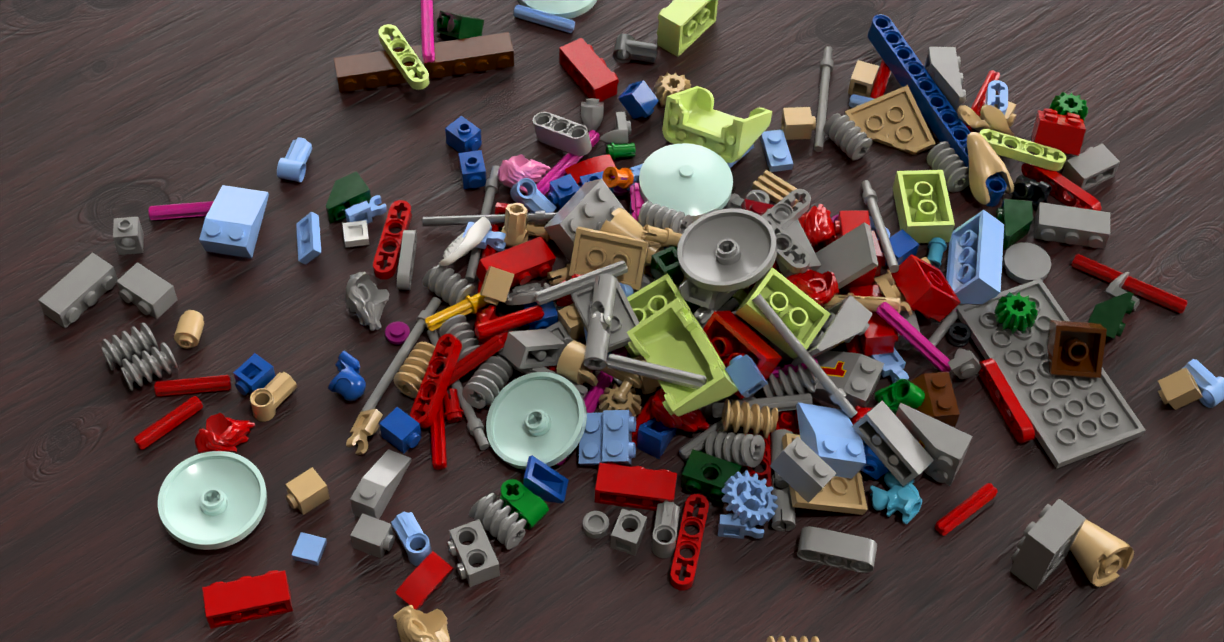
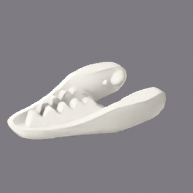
[439,217,491,266]

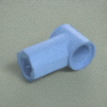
[277,137,312,182]
[510,178,556,213]
[1182,359,1224,408]
[391,512,432,566]

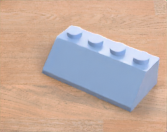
[946,210,1004,304]

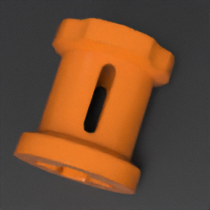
[602,166,634,189]

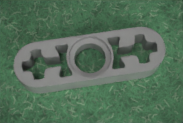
[397,230,417,290]

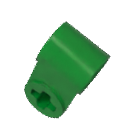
[874,379,925,415]
[500,479,549,530]

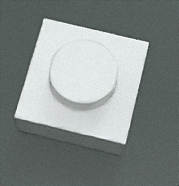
[343,220,369,247]

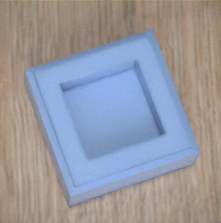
[291,532,327,566]

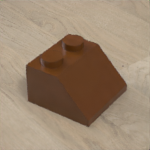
[1047,320,1107,378]
[910,372,960,428]

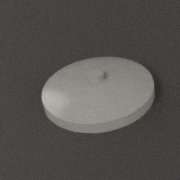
[677,208,777,292]

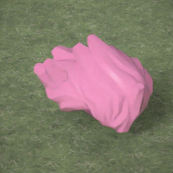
[497,154,551,193]

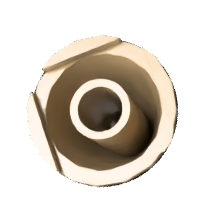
[600,208,664,267]
[1070,519,1134,587]

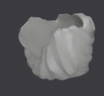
[346,271,390,331]

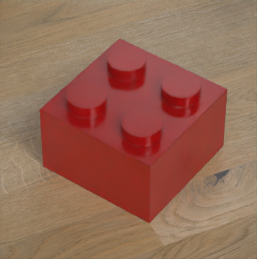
[1031,108,1086,156]
[891,254,961,322]

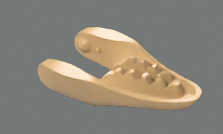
[957,105,1014,136]
[967,132,1014,205]

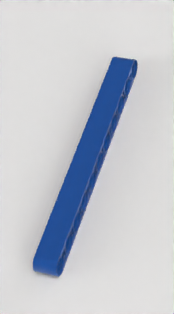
[868,14,1007,207]

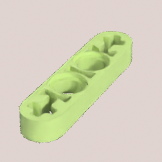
[378,24,429,90]
[979,129,1066,171]

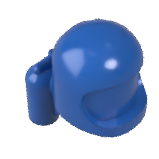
[328,350,366,401]

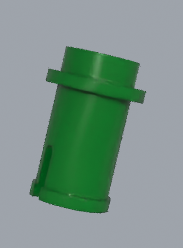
[606,142,636,160]

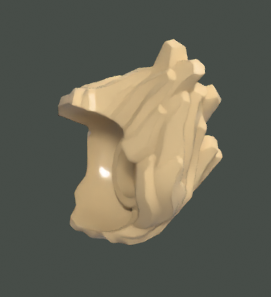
[394,605,450,642]

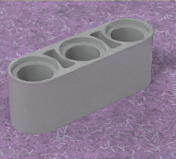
[532,112,592,156]
[797,526,877,573]

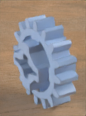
[721,471,778,527]

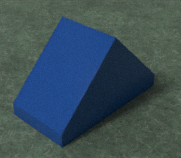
[637,418,678,459]
[524,455,569,503]

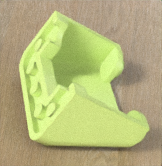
[662,86,772,163]
[627,298,739,417]

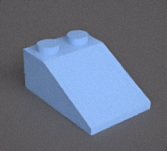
[199,185,269,258]
[796,402,866,479]

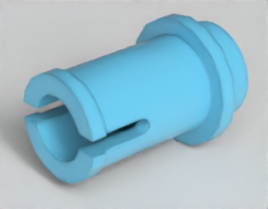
[927,237,947,268]

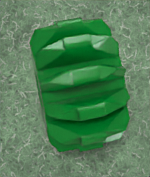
[1049,92,1088,121]
[994,292,1038,334]

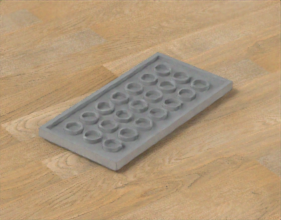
[956,278,1146,469]

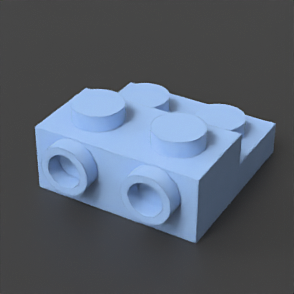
[579,410,636,466]

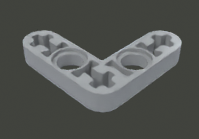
[762,189,811,274]

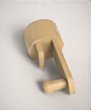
[557,340,643,403]

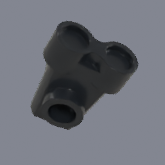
[1012,175,1052,208]

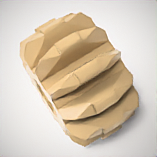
[654,72,691,107]
[599,383,641,417]

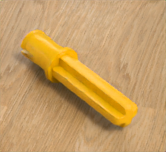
[425,293,490,331]

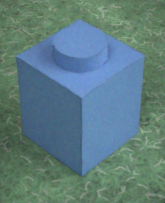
[725,354,768,398]

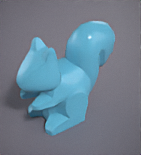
[870,471,922,524]

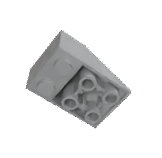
[924,47,966,113]

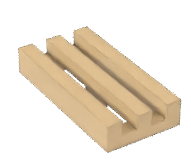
[752,170,799,208]

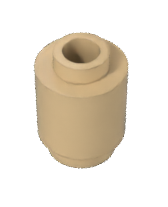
[174,310,204,348]

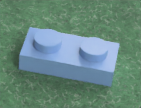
[760,129,793,172]
[296,212,321,264]

